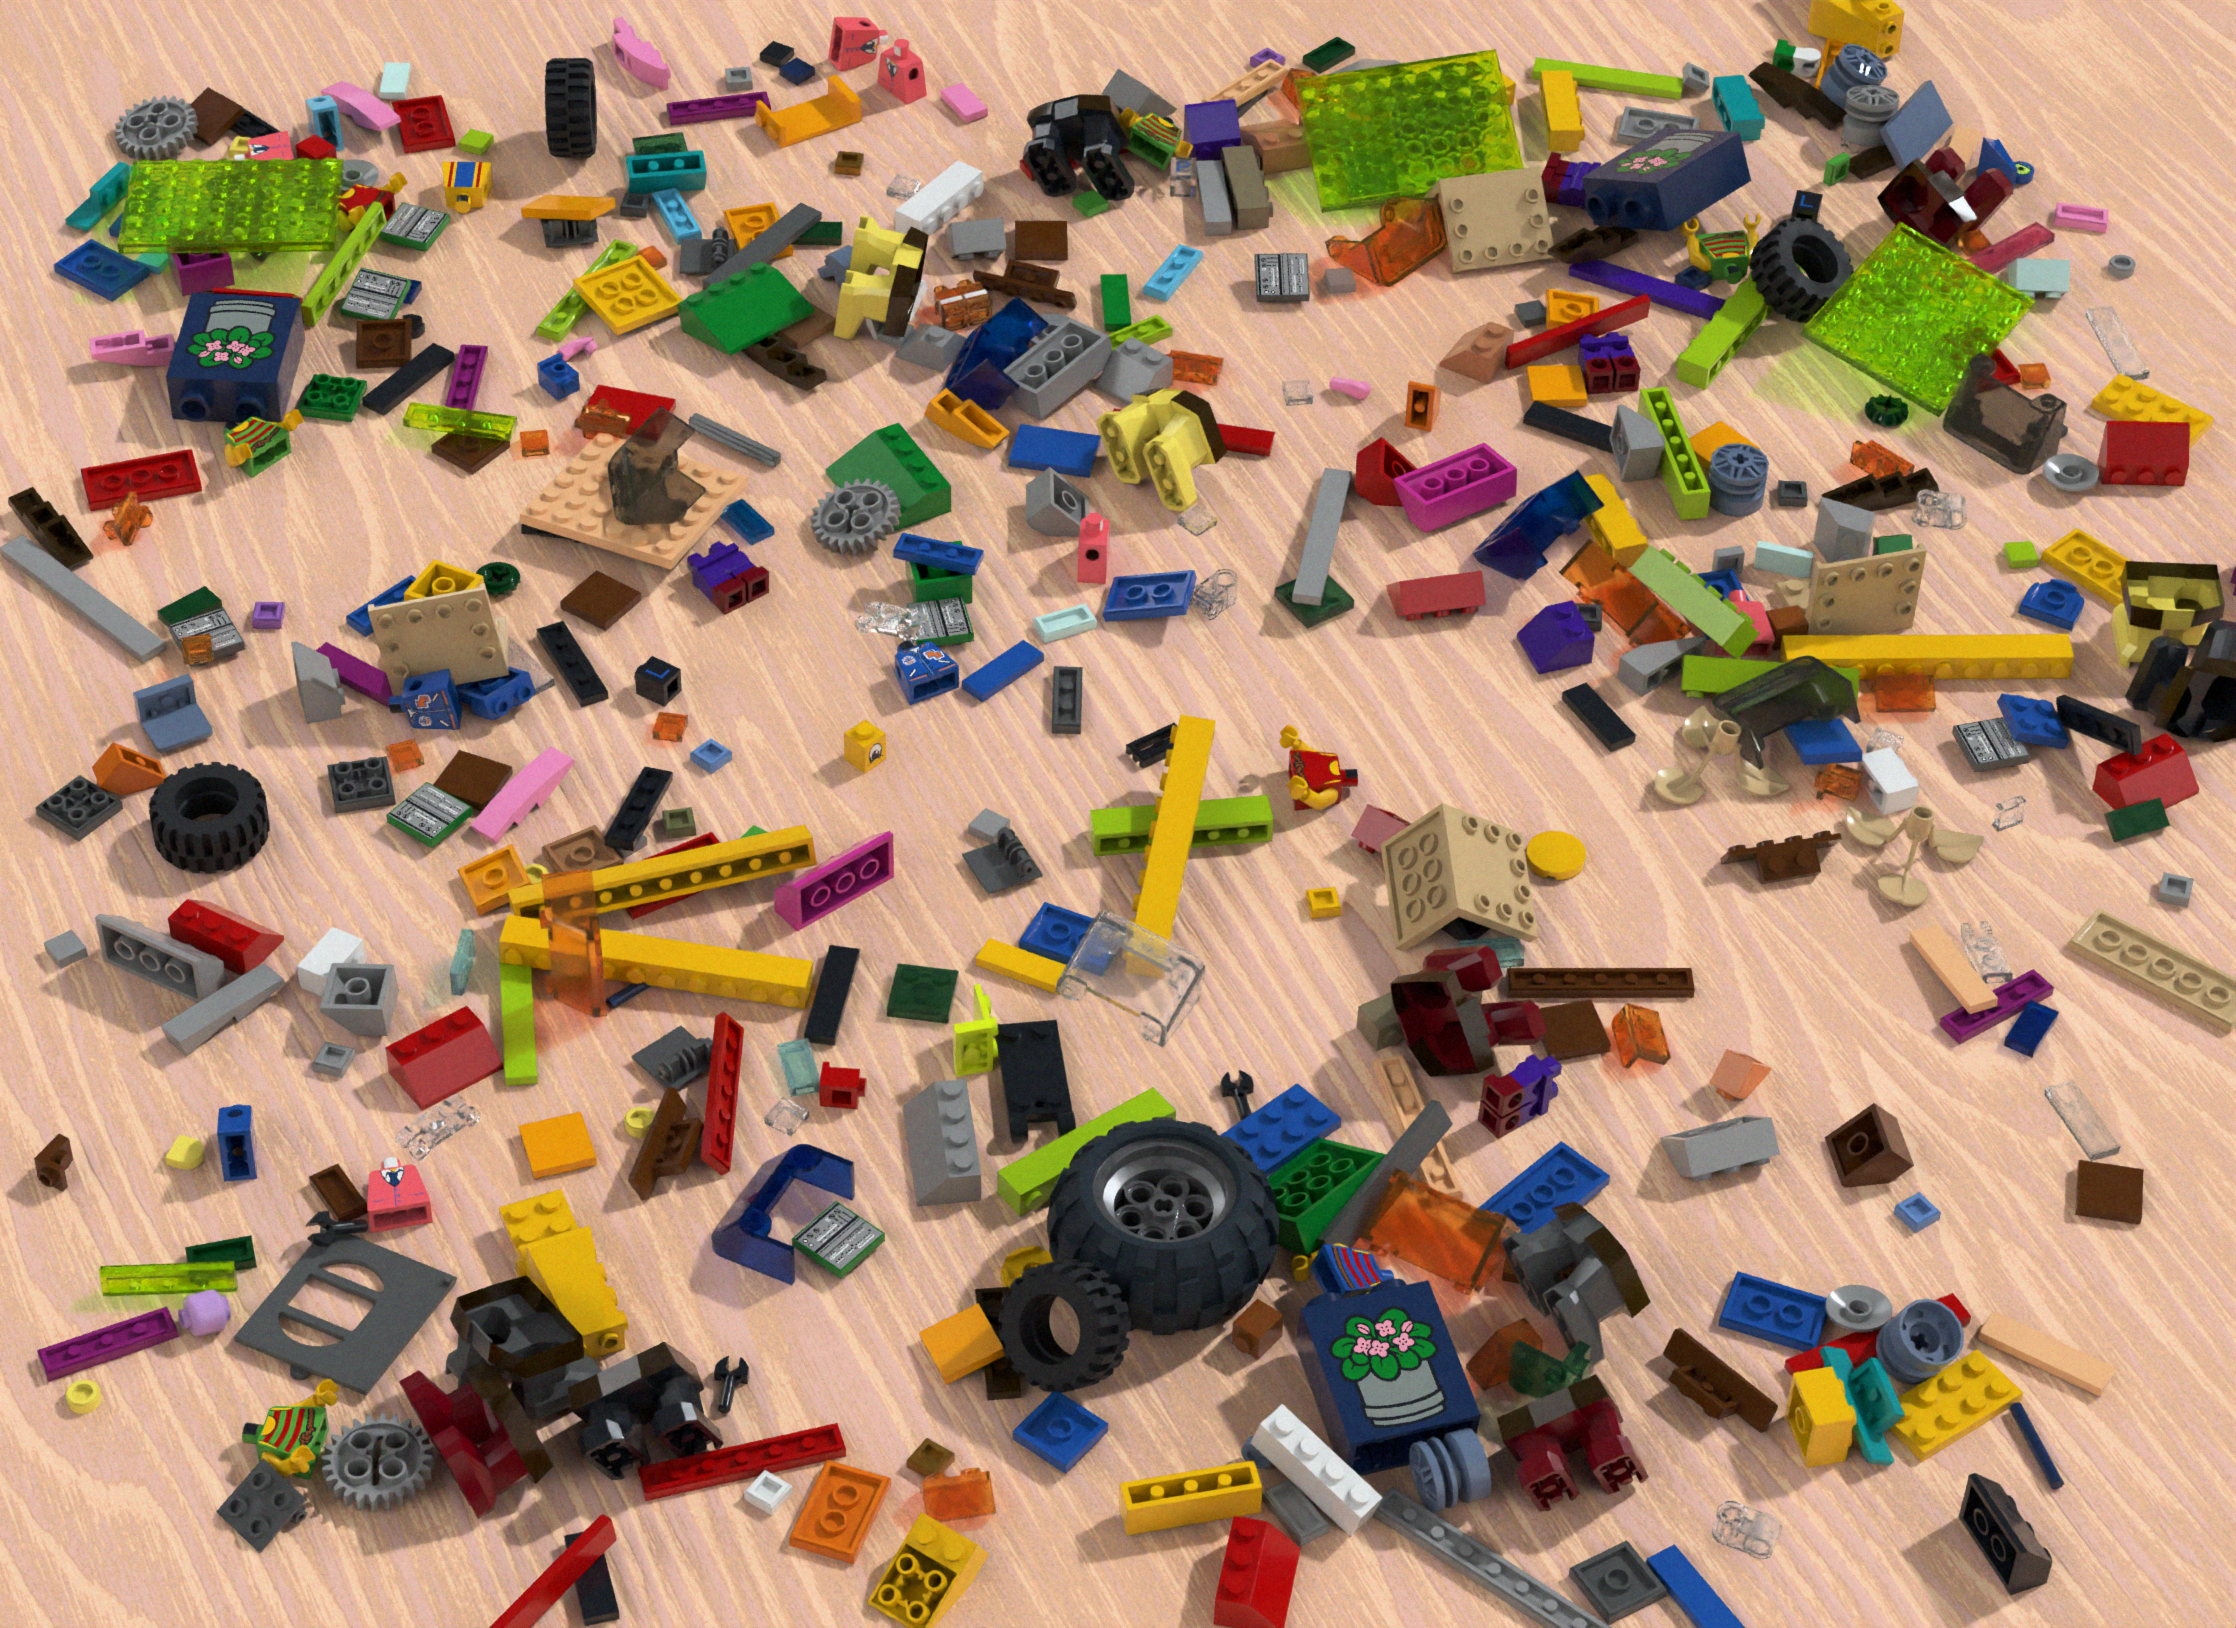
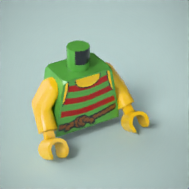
[1121,107,1194,171]
[1680,213,1761,284]
[223,409,304,478]
[242,1379,339,1480]

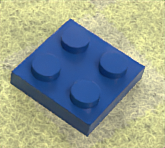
[1997,693,2070,749]
[1013,1391,1108,1474]

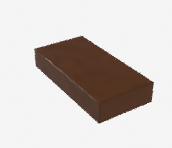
[309,1164,368,1222]

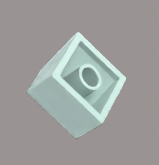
[2007,258,2070,299]

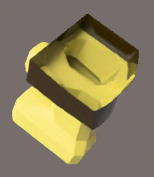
[834,215,928,340]
[1096,388,1227,512]
[2111,561,2225,668]

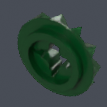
[1865,394,1909,426]
[476,562,521,597]

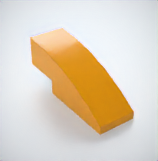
[924,388,1010,449]

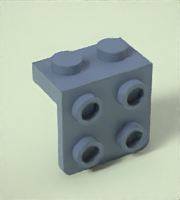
[133,674,213,753]

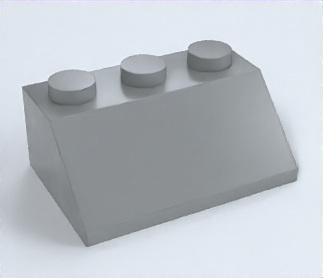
[1660,1115,1780,1182]

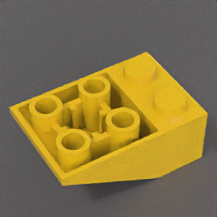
[867,1512,989,1628]

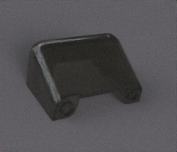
[1942,352,2067,475]

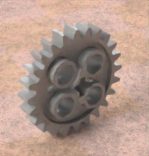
[114,95,199,161]
[810,478,902,555]
[321,1413,435,1512]

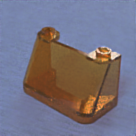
[1325,197,1448,287]
[1361,1167,1522,1296]

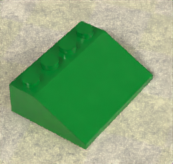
[677,261,815,356]
[826,423,951,535]
[1267,1138,1385,1255]

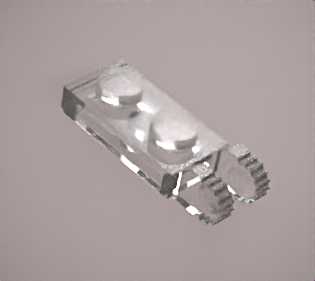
[1961,921,2013,984]

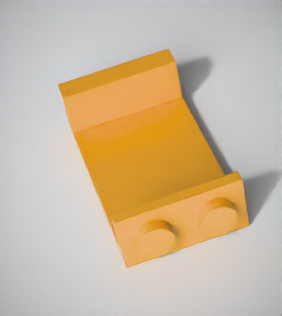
[755,75,862,148]

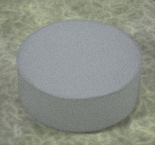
[2108,255,2136,278]

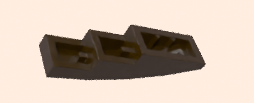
[1748,61,1847,130]
[1548,225,1638,264]
[741,335,828,391]
[1822,467,1939,512]
[8,487,93,569]

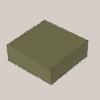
[662,807,696,839]

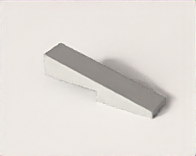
[1196,160,1232,236]
[161,962,285,1056]

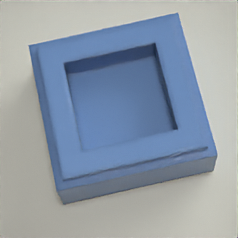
[690,738,732,774]
[1894,1192,1941,1233]

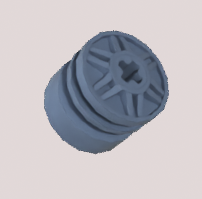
[1820,44,1887,109]
[1707,443,1769,517]
[1876,1299,1964,1385]
[1409,1428,1492,1513]

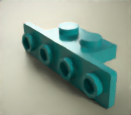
[65,161,146,231]
[1819,1346,1905,1466]

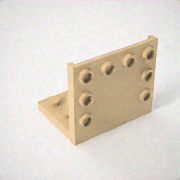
[1421,166,1555,273]
[1775,543,1927,635]
[368,583,509,696]
[1381,803,1538,952]

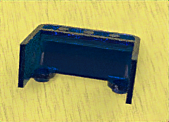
[940,296,1049,411]
[1472,470,1604,581]
[711,1144,855,1285]

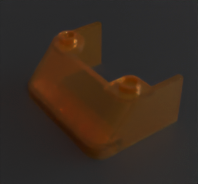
[1559,538,1692,649]
[539,869,607,1018]

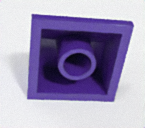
[1183,99,1241,165]
[1517,600,1595,674]

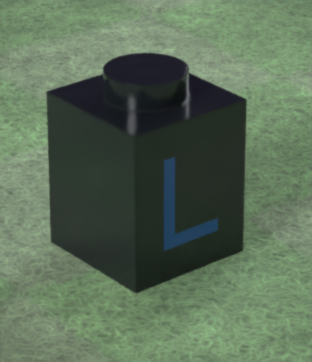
[1791,190,1823,223]
[634,656,682,707]

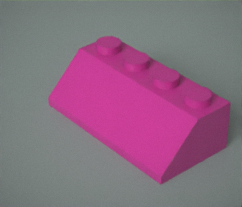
[1393,443,1517,533]
[774,831,894,931]

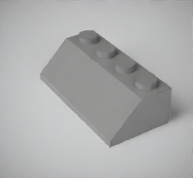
[997,318,1112,419]
[95,914,226,1003]
[903,1079,981,1206]

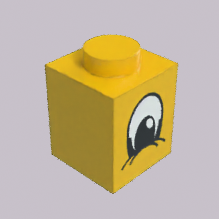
[844,719,886,773]

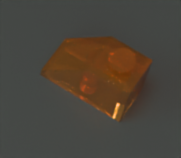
[1466,1318,1543,1391]

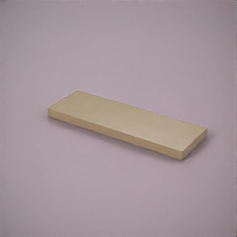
[2067,908,2236,1034]

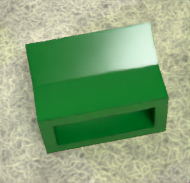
[1872,534,1913,556]

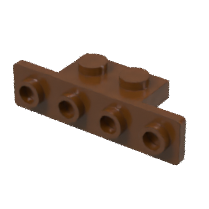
[973,259,1077,309]
[1720,831,1842,884]
[628,1087,704,1201]
[1663,1328,1778,1433]

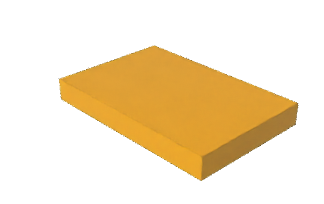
[521,195,616,221]
[723,202,793,259]

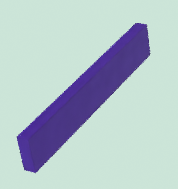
[1568,260,1726,321]

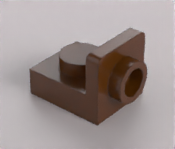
[34,1134,74,1192]

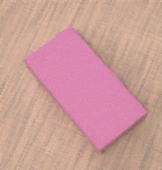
[941,83,988,123]
[2054,203,2109,233]

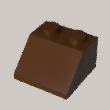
[1824,1103,1914,1188]

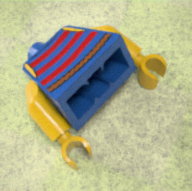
[1291,1243,1394,1299]

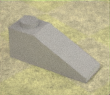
[1617,636,1706,697]

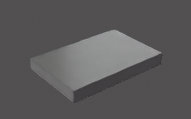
[1616,106,1700,145]

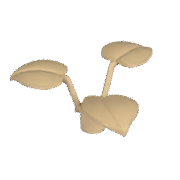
[1654,705,1790,805]
[1845,805,1984,907]

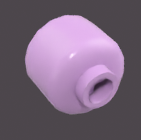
[178,1290,231,1337]

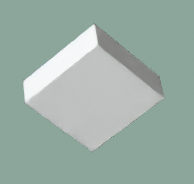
[744,1470,793,1515]

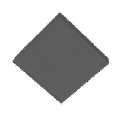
[1569,1540,1667,1625]

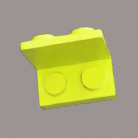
[953,984,998,1077]

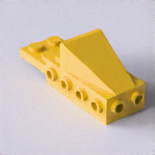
[1807,0,1905,59]
[499,1189,629,1359]

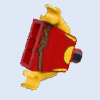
[329,172,408,232]
[1279,725,1358,811]

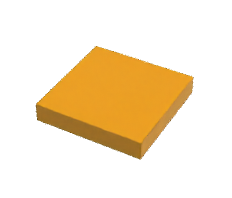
[1545,289,1599,338]
[1526,365,1587,407]
[1688,420,1760,470]
[457,844,533,916]
[518,1112,597,1179]
[918,1303,1006,1385]

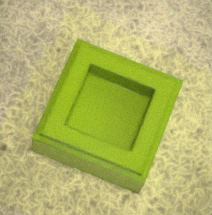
[458,129,494,156]
[2003,541,2039,569]

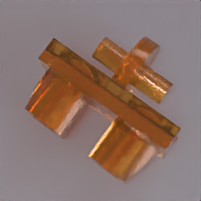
[575,399,631,439]
[103,491,153,546]

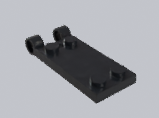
[995,1020,1076,1143]

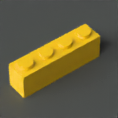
[1539,71,1585,151]
[1570,473,1649,570]
[1119,1460,1262,1536]

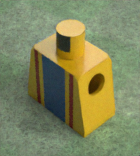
[442,162,493,213]

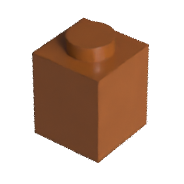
[1766,605,1809,651]
[1232,1298,1284,1360]

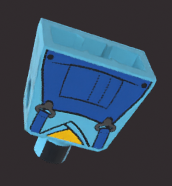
[305,95,344,151]

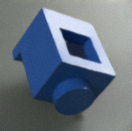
[537,353,580,401]

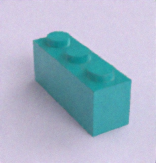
[1711,75,1765,141]
[624,150,707,194]

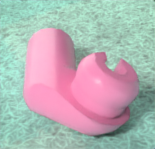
[556,336,598,361]
[1329,377,1371,400]

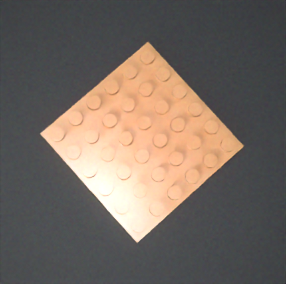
[520,432,748,570]

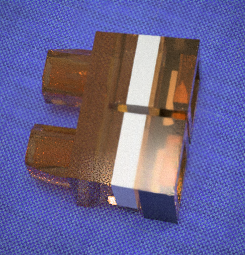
[934,279,993,331]

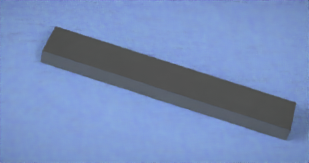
[702,203,822,289]
[1317,1100,1453,1248]

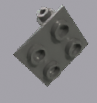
[541,218,599,248]
[679,226,734,274]
[962,827,1043,895]
[632,1026,713,1090]
[216,1459,307,1553]

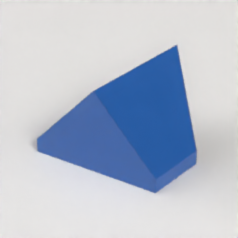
[1976,137,2018,190]

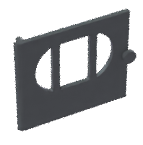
[234,1227,457,1396]

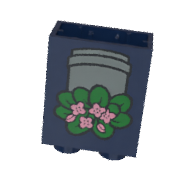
[1582,128,1751,232]
[166,293,305,423]
[1295,1279,1481,1476]

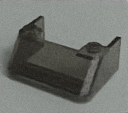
[607,406,706,525]
[1712,656,1861,770]

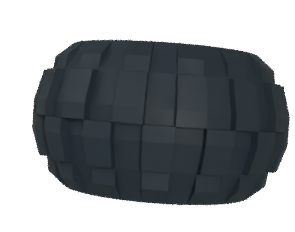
[1047,1117,1279,1335]

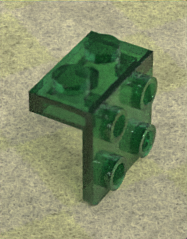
[1508,1340,1593,1400]

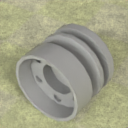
[1842,85,1900,146]

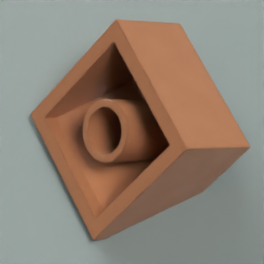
[1440,321,1514,384]

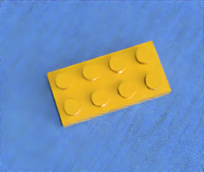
[2091,373,2214,449]
[1889,1349,2024,1462]

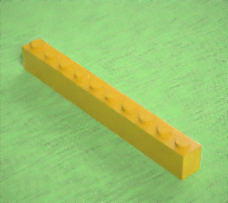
[1779,634,2074,680]
[1121,715,1216,980]
[507,824,817,922]
[499,915,813,1009]

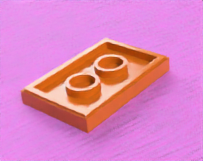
[789,1460,891,1564]

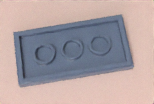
[1879,80,1953,172]

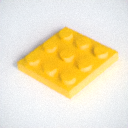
[573,255,683,335]

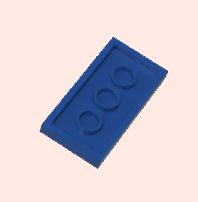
[1219,1083,1341,1177]
[1475,1141,1610,1239]

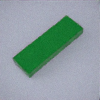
[1100,274,1132,332]

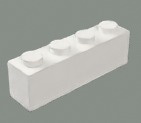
[895,160,984,236]
[1251,1404,1383,1537]

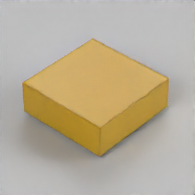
[1305,887,1341,919]

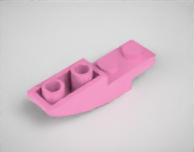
[612,17,671,90]

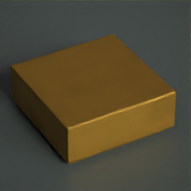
[835,151,864,176]
[907,1438,955,1483]

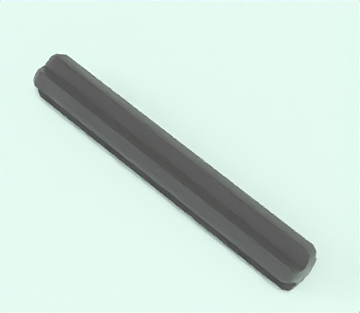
[688,413,781,467]

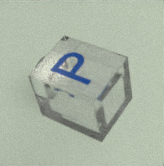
[1170,157,1197,197]

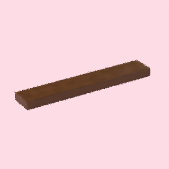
[1506,968,1695,998]

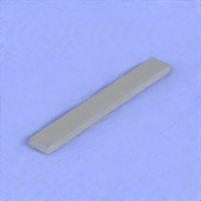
[1292,468,1352,606]
[0,535,166,663]
[1373,1487,1612,1628]

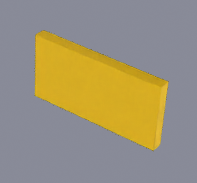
[2041,528,2130,607]

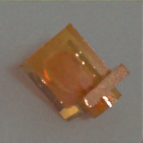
[1814,763,1863,802]

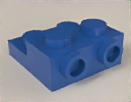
[455,666,536,720]

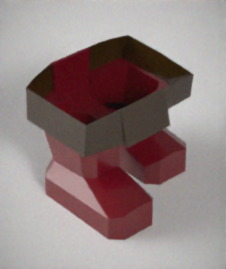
[1877,147,2013,256]
[1391,945,1547,1077]
[399,1361,553,1519]
[1497,1374,1649,1511]

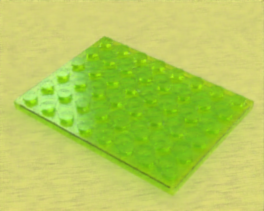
[1294,49,1524,213]
[117,158,344,254]
[1801,222,2035,417]

